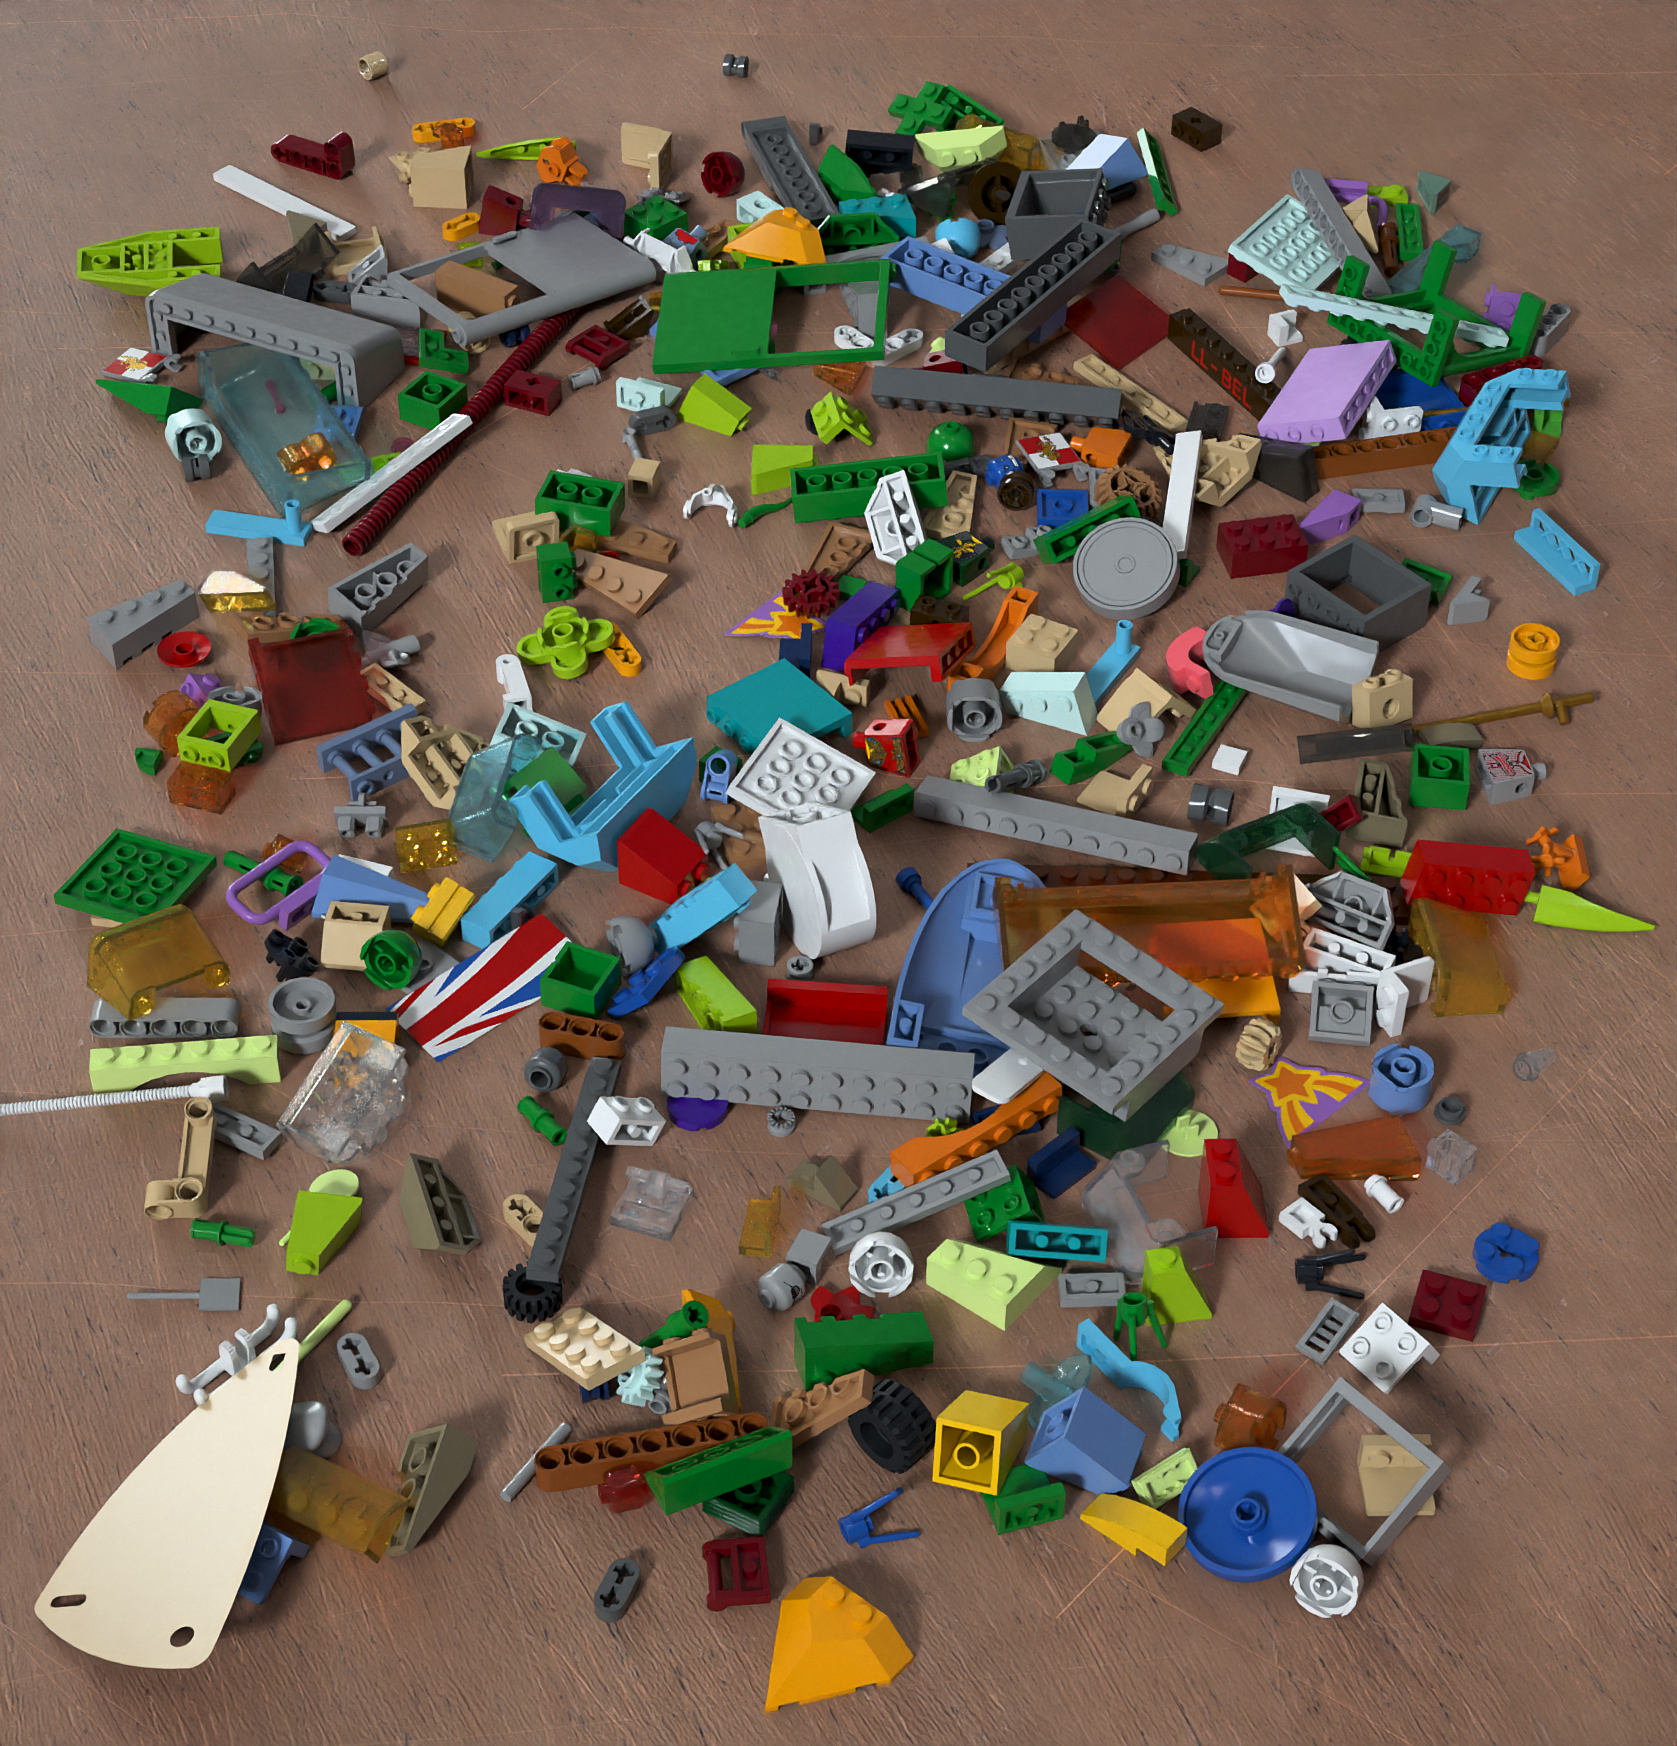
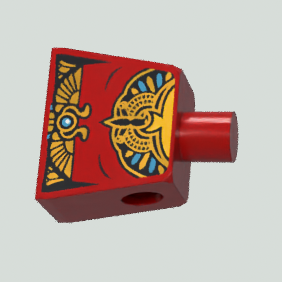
[853,719,921,778]

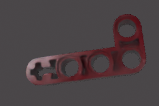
[271,131,355,180]
[1458,355,1543,407]

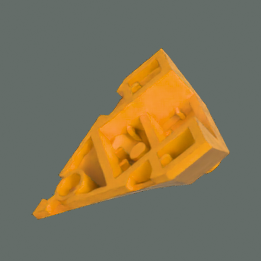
[723,207,826,265]
[765,1576,914,1714]

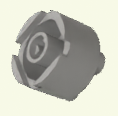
[945,678,1002,742]

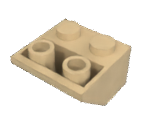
[320,901,392,971]

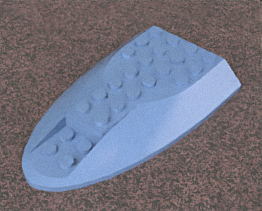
[886,858,1065,1085]

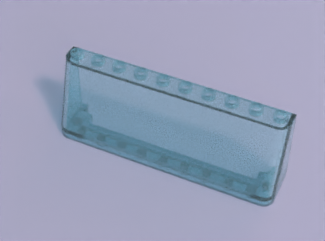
[197,343,374,518]

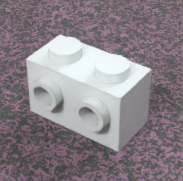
[587,1096,666,1146]

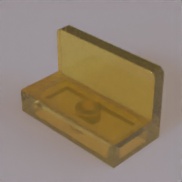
[739,1185,781,1258]

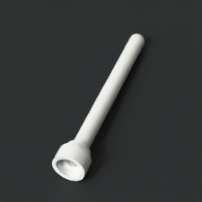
[1255,347,1287,383]

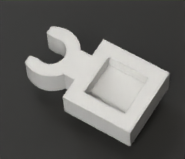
[1279,1197,1338,1250]

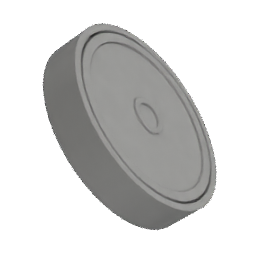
[1073,517,1180,620]

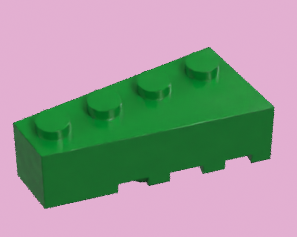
[794,1311,934,1391]

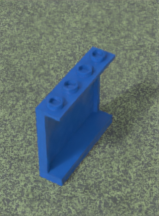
[1374,369,1467,431]

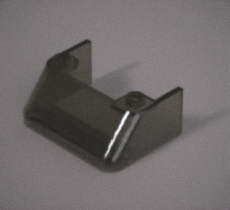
[235,222,340,295]

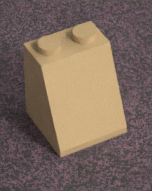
[407,146,474,209]

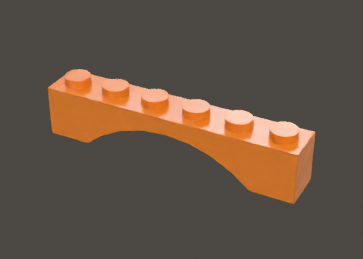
[947,585,1039,693]
[890,1071,1062,1188]

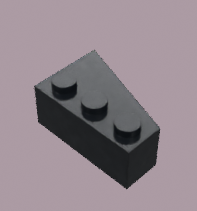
[845,129,915,178]

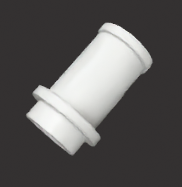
[1364,1174,1404,1214]

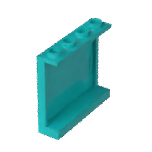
[706,658,852,755]

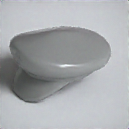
[280,1401,341,1464]

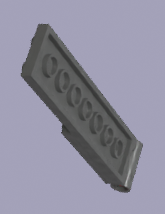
[741,116,840,227]

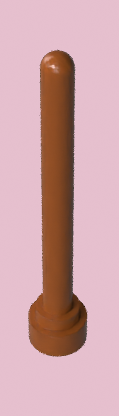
[1218,285,1332,301]

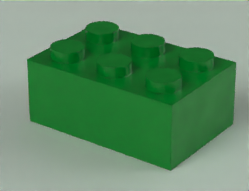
[535,470,625,537]

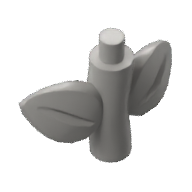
[356,630,420,670]

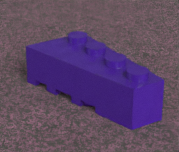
[821,581,900,673]

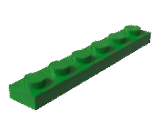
[1137,127,1178,217]
[1162,679,1248,777]

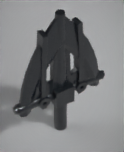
[1121,409,1176,455]

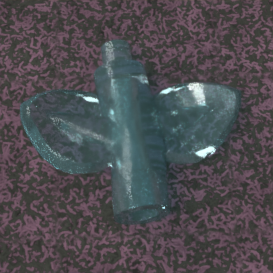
[1020,1354,1092,1430]

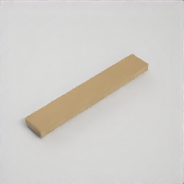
[1073,354,1188,435]

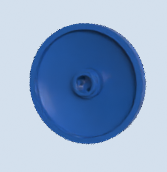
[1177,1447,1318,1582]

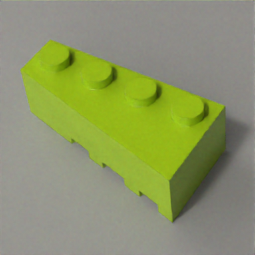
[674,955,760,1034]

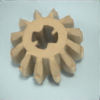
[1235,1018,1283,1071]

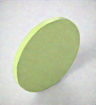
[1156,1109,1218,1157]

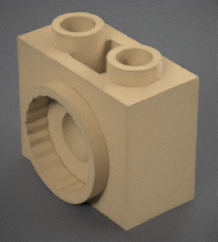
[1352,669,1413,733]

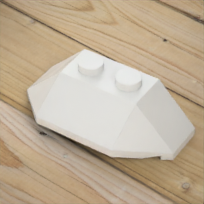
[864,470,927,566]

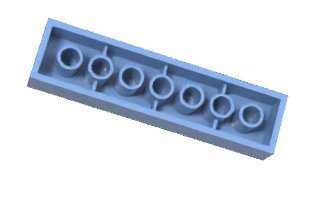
[881,236,1067,345]

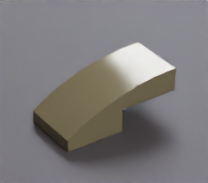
[1418,723,1484,749]

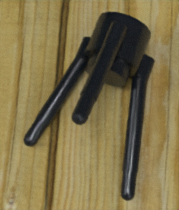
[1295,1249,1366,1299]

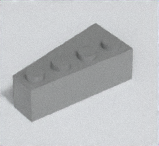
[839,281,890,339]
[87,579,199,670]

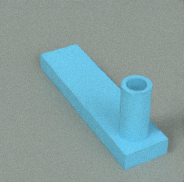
[205,499,313,546]
[1086,620,1141,708]

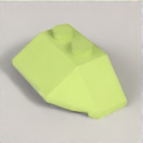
[915,125,1008,176]

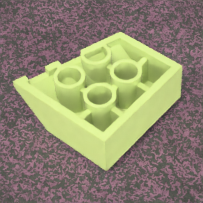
[926,1239,1062,1331]

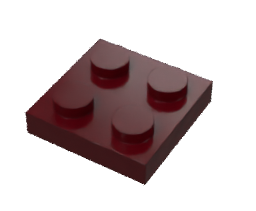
[1408,1269,1487,1342]

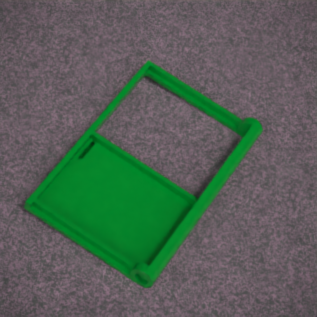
[652,259,897,374]

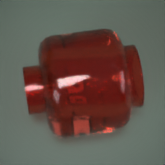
[597,1464,650,1514]

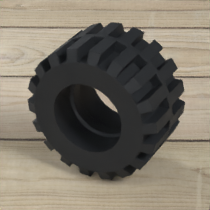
[847,1379,936,1474]

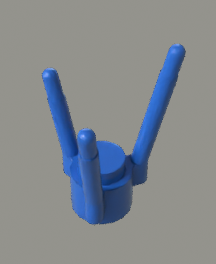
[838,1487,920,1549]

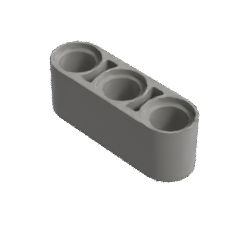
[1529,303,1571,357]

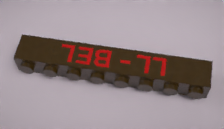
[1167,308,1281,422]

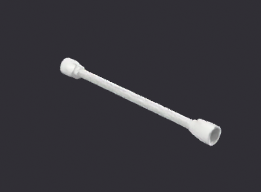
[0,1075,228,1116]

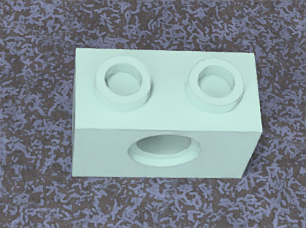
[736,191,784,224]

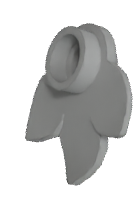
[1117,702,1165,757]

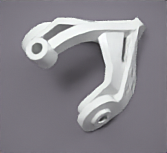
[683,484,738,528]

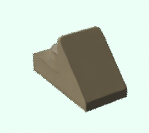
[788,1155,858,1212]

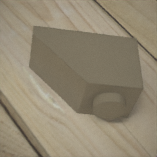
[286,210,328,255]

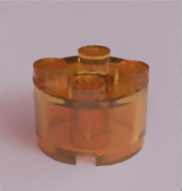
[143,690,208,757]
[1214,1383,1287,1451]

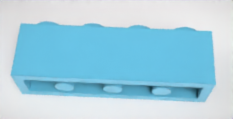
[460,851,559,949]

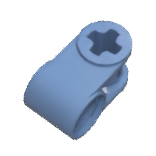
[700,749,738,804]

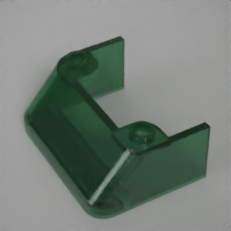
[1196,803,1341,904]
[1056,1069,1195,1169]

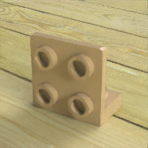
[1357,1434,1436,1516]

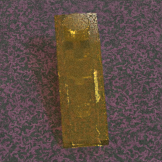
[198,571,277,613]

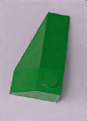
[96,379,203,424]

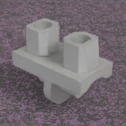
[334,793,389,838]

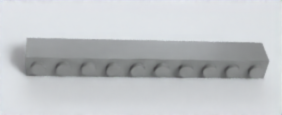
[915,775,1198,876]

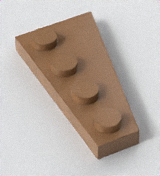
[571,519,677,564]

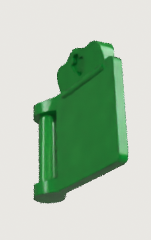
[491,747,589,837]

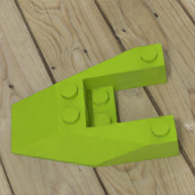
[76,226,223,297]

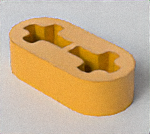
[442,212,480,242]

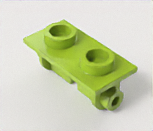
[1360,845,1412,877]

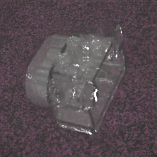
[276,1021,413,1165]

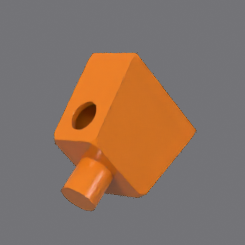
[1070,427,1132,469]

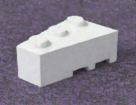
[1288,927,1396,999]

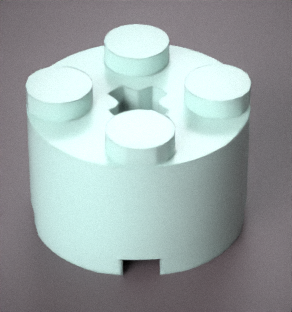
[165,409,222,463]

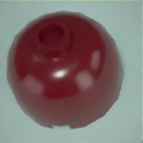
[701,151,745,198]

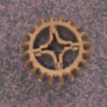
[1094,464,1162,521]

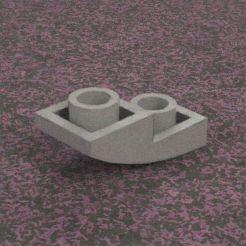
[1000,525,1052,560]

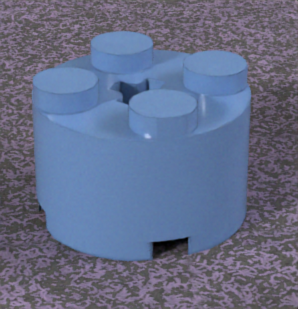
[1368,1044,1434,1118]

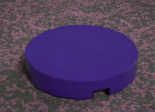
[667,1096,728,1131]

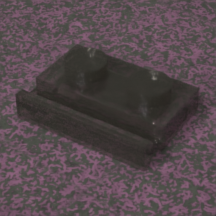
[1186,401,1230,442]

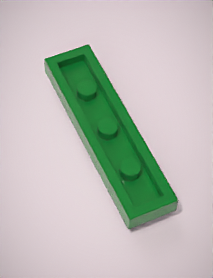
[1395,203,1424,262]

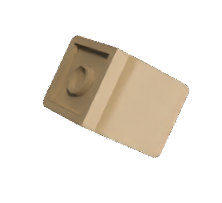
[621,122,673,189]
[492,511,559,565]
[1097,668,1197,732]

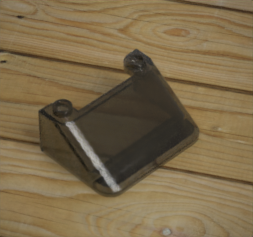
[897,157,998,219]

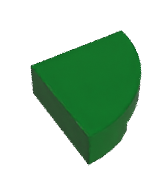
[135,747,164,776]

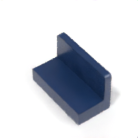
[779,623,812,678]
[1027,1126,1096,1199]

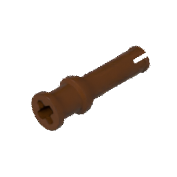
[1377,222,1399,277]

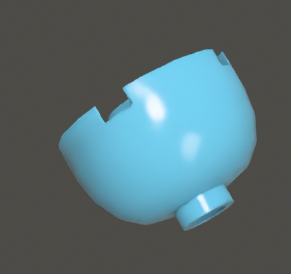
[935,218,981,260]

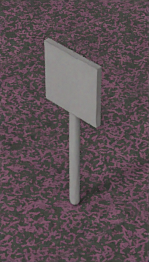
[127,1278,240,1311]

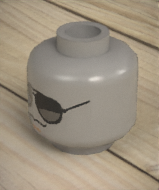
[757,1263,806,1311]

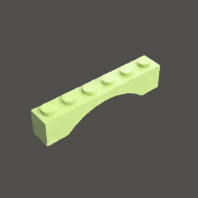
[89,1034,281,1095]

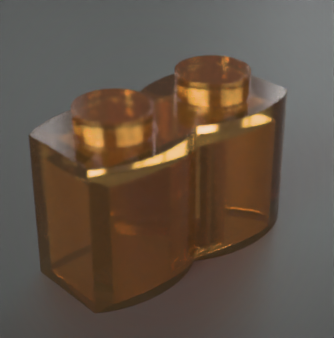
[276,432,337,483]

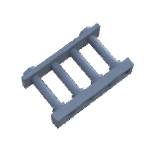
[316,703,418,801]

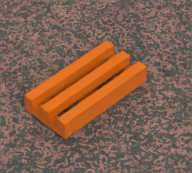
[884,695,929,738]

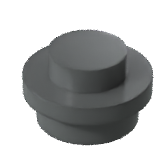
[1434,1097,1466,1126]

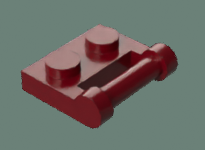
[565,325,630,371]
[702,1536,771,1612]

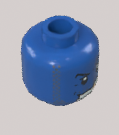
[985,454,1024,490]

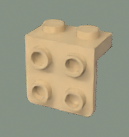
[1077,764,1154,819]

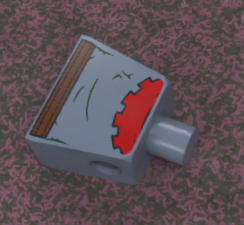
[662,225,708,271]

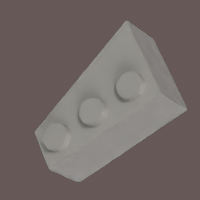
[350,274,428,329]

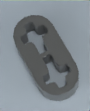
[312,280,356,304]
[628,405,677,436]
[594,1558,641,1623]

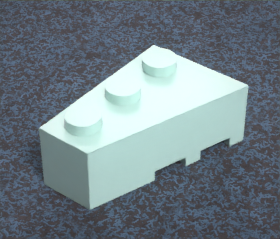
[999,672,1098,736]

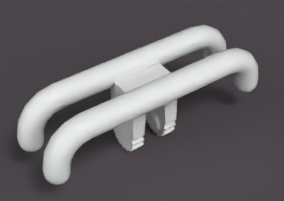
[176,1304,298,1406]

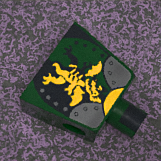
[936,531,995,587]

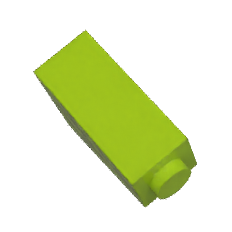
[676,373,752,437]
[751,444,818,495]
[286,1190,363,1275]
[1141,1246,1212,1326]

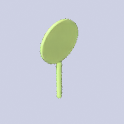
[279,1169,359,1246]

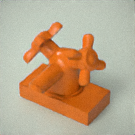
[1526,826,1591,893]

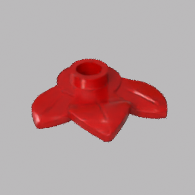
[811,1286,875,1322]

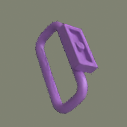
[1298,178,1388,229]
[225,840,331,931]

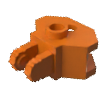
[536,136,588,188]

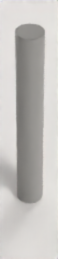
[500,1422,572,1502]

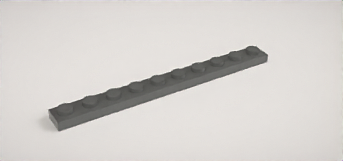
[526,1057,621,1283]

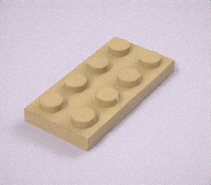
[524,1307,646,1391]

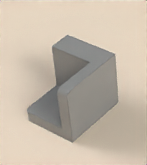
[786,1228,831,1286]

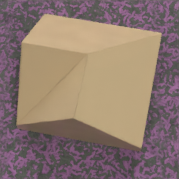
[1342,194,1380,253]

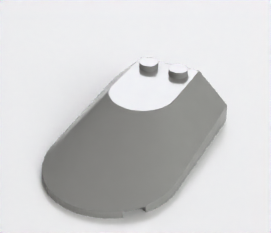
[1202,610,1379,725]

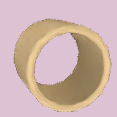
[358,51,388,80]

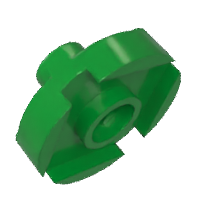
[1512,459,1560,500]

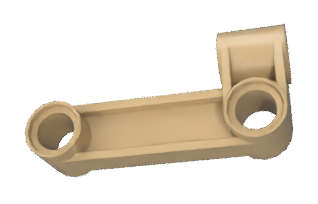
[144,1096,218,1220]

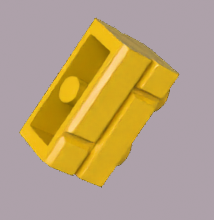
[411,877,475,949]

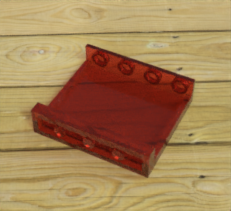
[247,619,376,746]

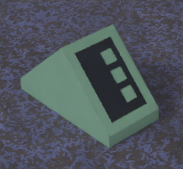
[1416,171,1452,214]

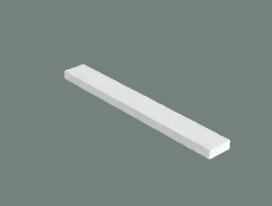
[213,165,357,242]
[310,414,472,533]
[1163,430,1203,559]

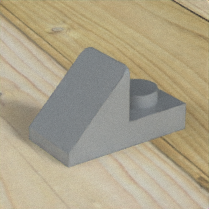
[347,245,388,286]
[1447,576,1490,625]

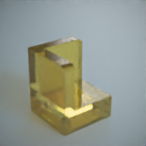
[559,524,596,553]

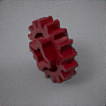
[782,569,840,619]

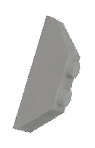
[1305,871,1395,951]

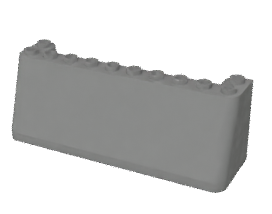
[145,273,405,411]

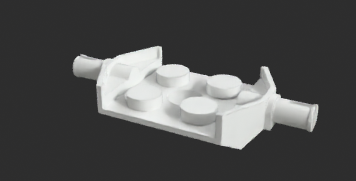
[623,228,695,284]

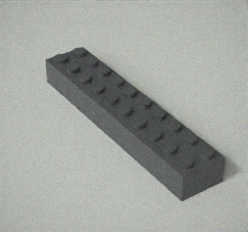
[945,218,1121,372]
[871,365,1122,429]

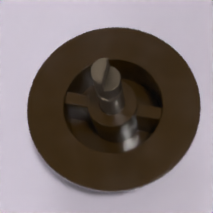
[968,162,1021,226]

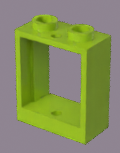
[177,699,262,772]

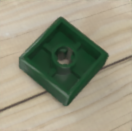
[702,1471,794,1537]

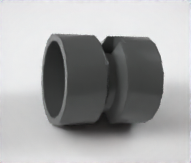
[1187,783,1234,827]

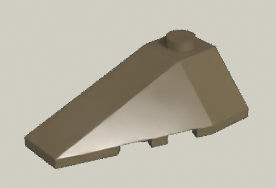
[385,1423,479,1557]

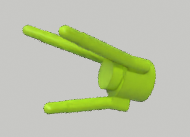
[962,562,1024,601]

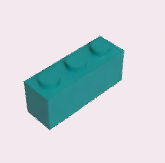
[1005,1220,1108,1262]

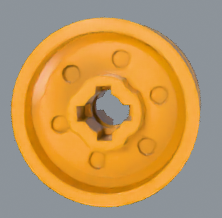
[1506,623,1560,680]

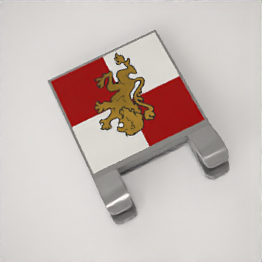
[101,347,183,385]
[1015,432,1090,488]

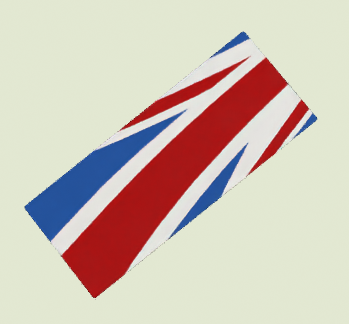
[385,913,571,1062]

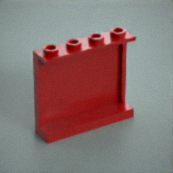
[844,622,975,686]
[762,979,888,1045]

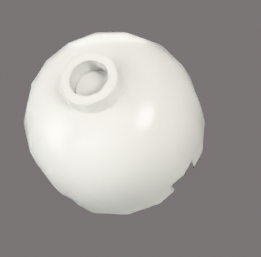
[848,1231,914,1298]
[1289,1544,1364,1618]

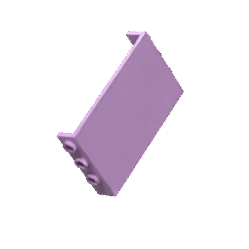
[1257,340,1397,447]

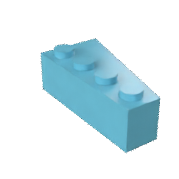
[648,863,757,955]

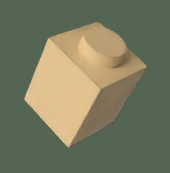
[628,458,661,499]

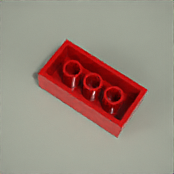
[1400,839,1536,916]

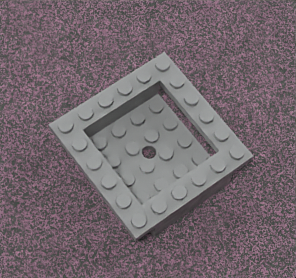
[962,909,1224,1122]

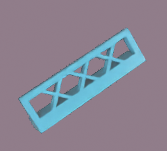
[1514,508,1601,596]

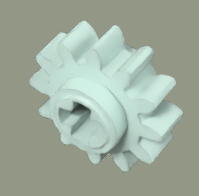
[615,1346,664,1407]

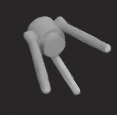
[693,821,744,870]

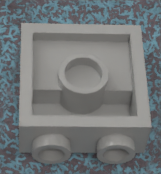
[1308,979,1374,1047]

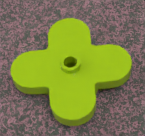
[516,606,615,679]

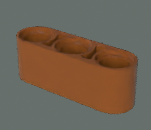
[538,1012,625,1060]

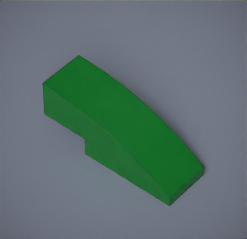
[1049,731,1132,786]

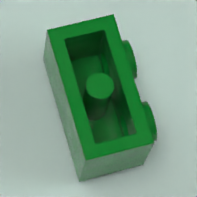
[536,542,578,603]

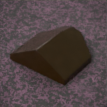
[603,294,654,340]

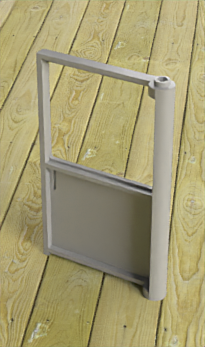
[387,213,656,347]

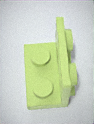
[949,746,1014,794]

